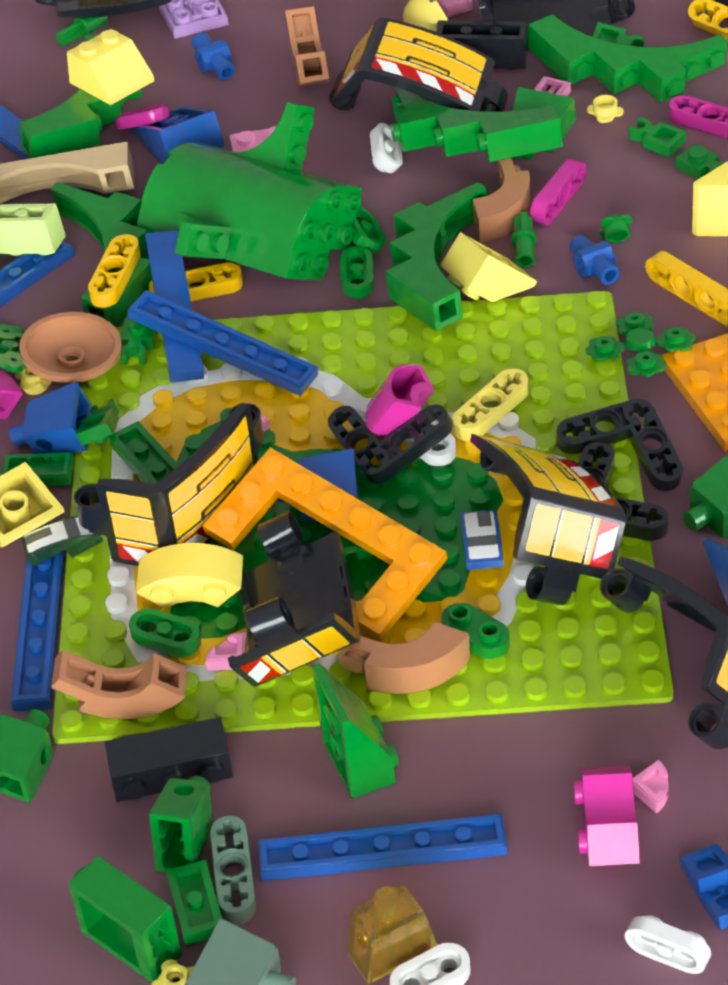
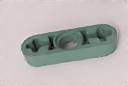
[210,816,257,925]

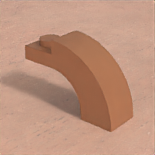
[285,6,330,86]
[473,158,531,243]
[338,622,470,694]
[51,650,187,719]

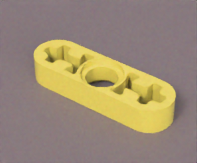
[453,369,529,441]

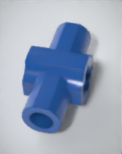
[191,32,235,81]
[569,235,620,285]

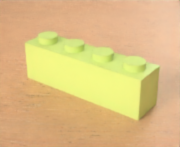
[0,203,66,256]

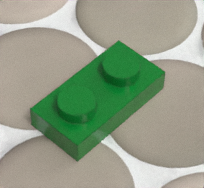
[166,859,222,946]

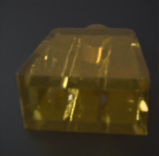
[347,886,438,985]

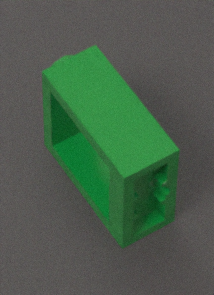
[68,856,182,983]

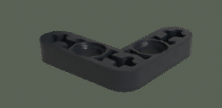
[556,399,683,491]
[328,404,453,484]
[578,442,668,541]

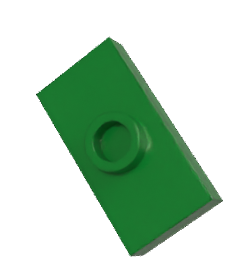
[0,452,75,486]

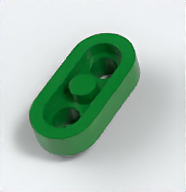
[352,207,386,254]
[340,246,374,299]
[441,603,510,659]
[129,608,201,657]

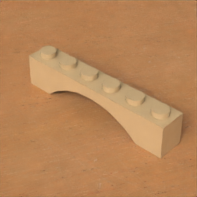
[0,142,135,204]

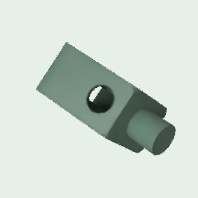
[185,919,296,985]

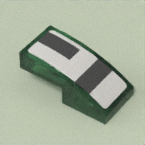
[20,516,104,567]

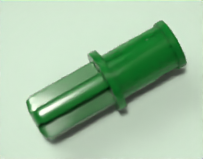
[55,16,108,47]
[511,211,537,269]

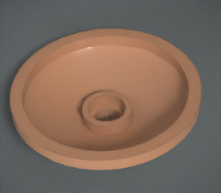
[20,312,122,384]

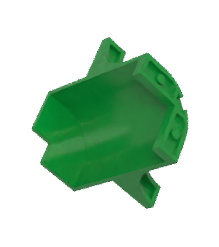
[136,102,362,281]

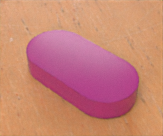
[114,104,170,130]

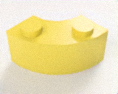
[135,543,243,609]

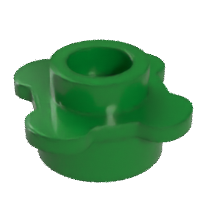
[599,214,633,243]

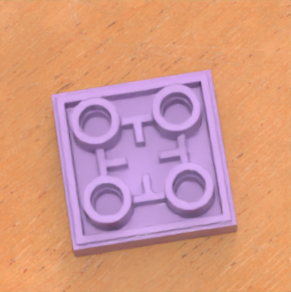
[159,0,229,39]

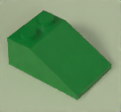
[312,664,399,800]

